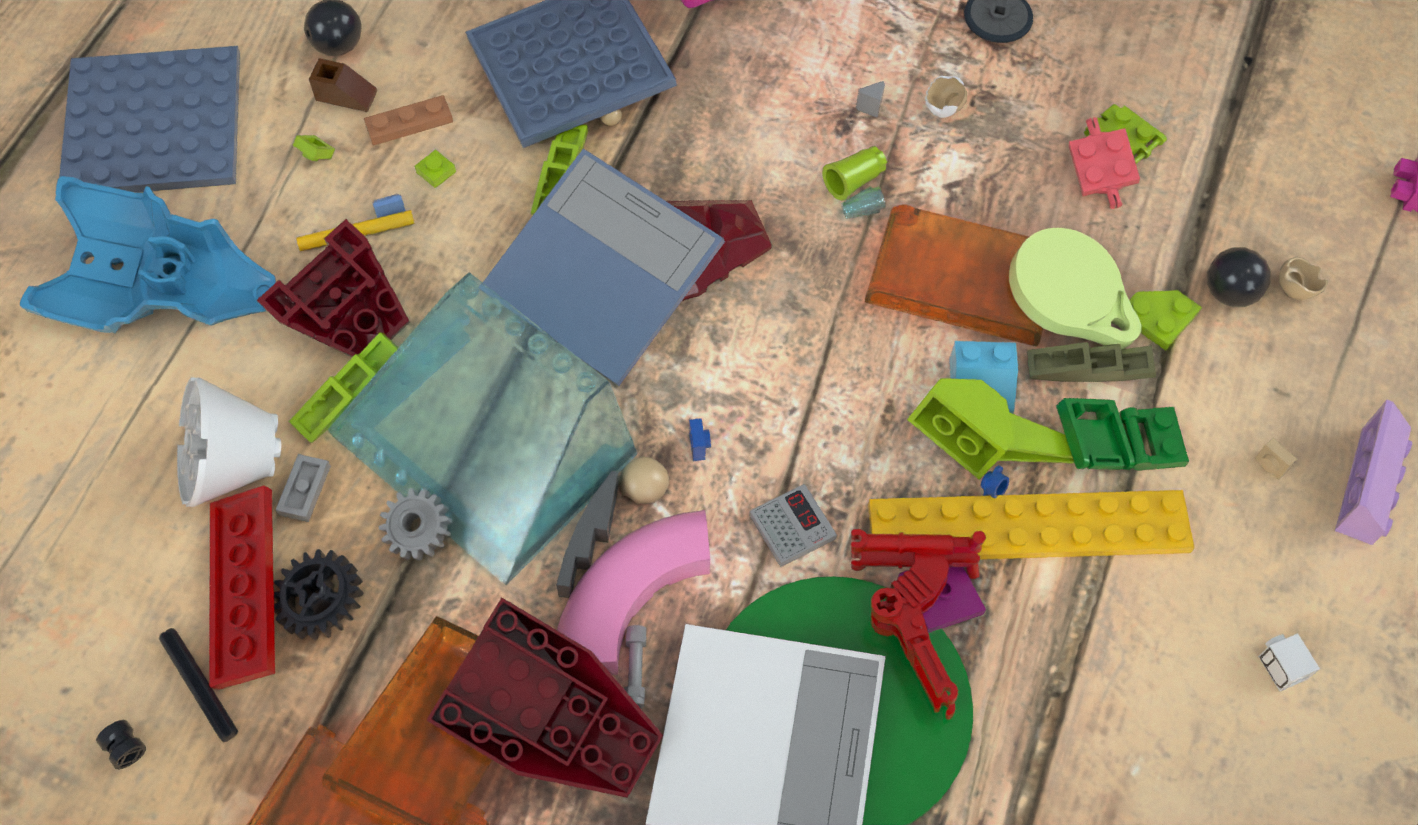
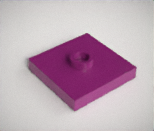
[897,567,986,633]

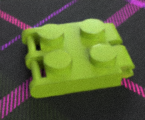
[1084,104,1167,164]

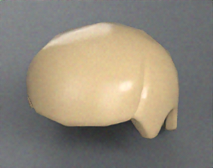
[1279,256,1328,301]
[619,457,669,504]

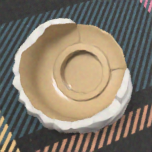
[925,76,967,118]

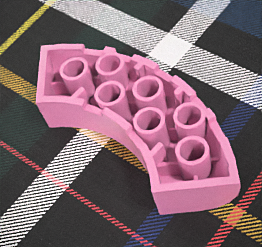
[557,510,710,675]

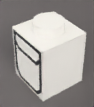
[1258,633,1320,692]

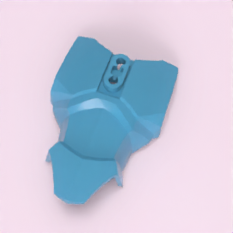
[20,176,276,333]

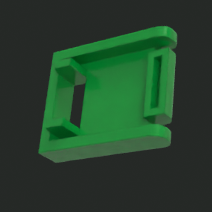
[1056,398,1135,470]

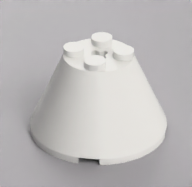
[177,377,281,507]

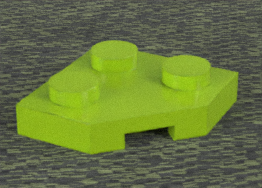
[1129,290,1202,351]

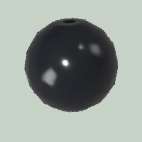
[304,0,362,56]
[1207,247,1271,307]

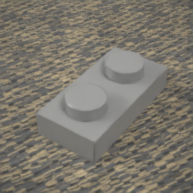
[276,454,331,522]

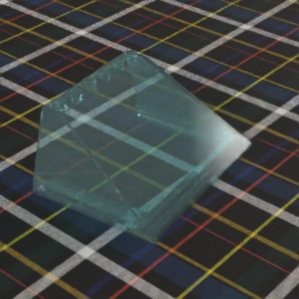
[328,272,637,585]

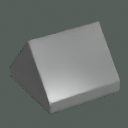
[856,81,885,118]

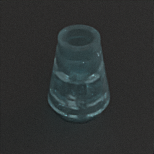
[841,186,886,219]

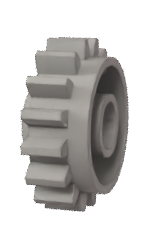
[379,488,452,560]

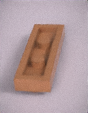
[364,95,453,146]

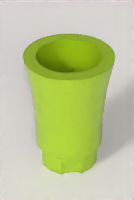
[822,146,887,201]

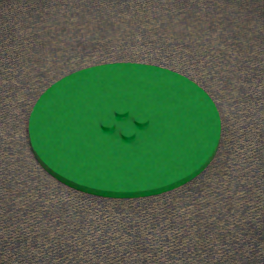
[726,576,973,825]

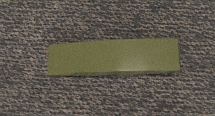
[1027,342,1156,382]

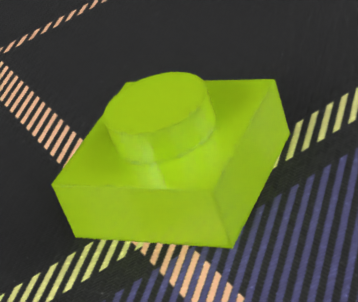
[293,135,335,161]
[415,149,456,188]

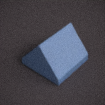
[372,194,406,218]

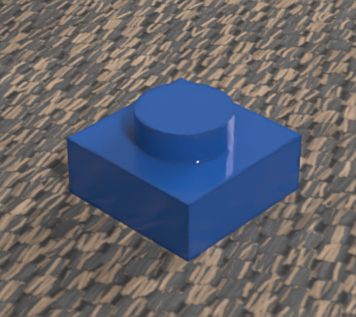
[689,418,711,461]

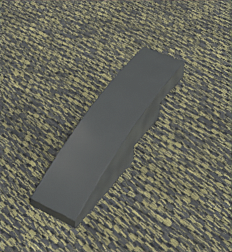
[556,471,619,598]

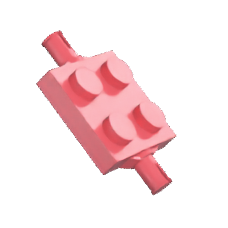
[1069,117,1140,209]

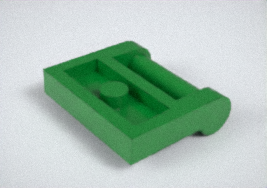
[1119,407,1189,471]

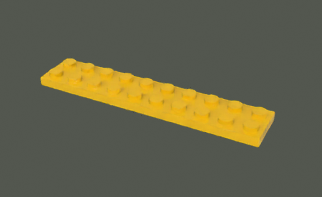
[868,490,1195,560]

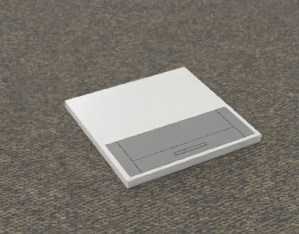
[646,624,885,825]

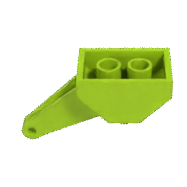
[907,378,1074,480]

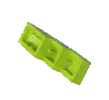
[531,124,588,215]
[289,332,405,443]

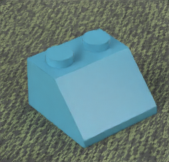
[949,341,1018,414]

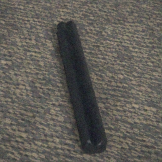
[159,628,238,742]

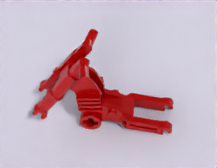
[851,529,986,719]

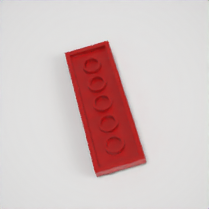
[209,485,275,690]

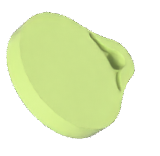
[1009,228,1141,349]

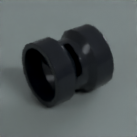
[96,719,146,770]

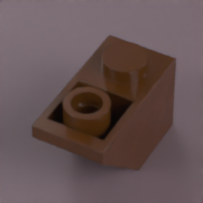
[309,58,377,112]

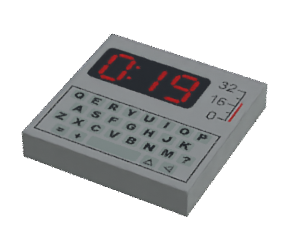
[749,484,837,567]

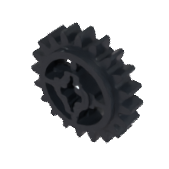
[274,549,364,641]

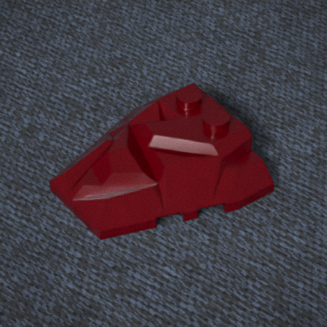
[666,200,772,301]
[257,219,410,357]

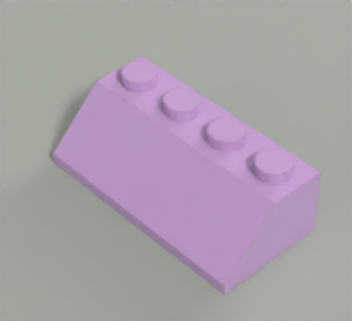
[1335,400,1412,545]

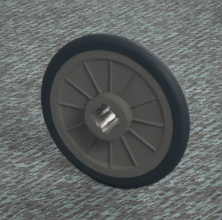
[964,0,1033,43]

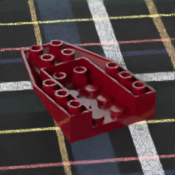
[426,597,663,798]

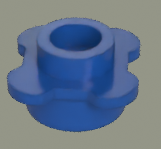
[981,465,1009,499]

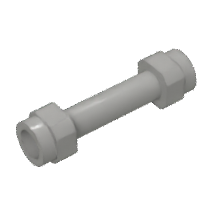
[624,625,647,708]

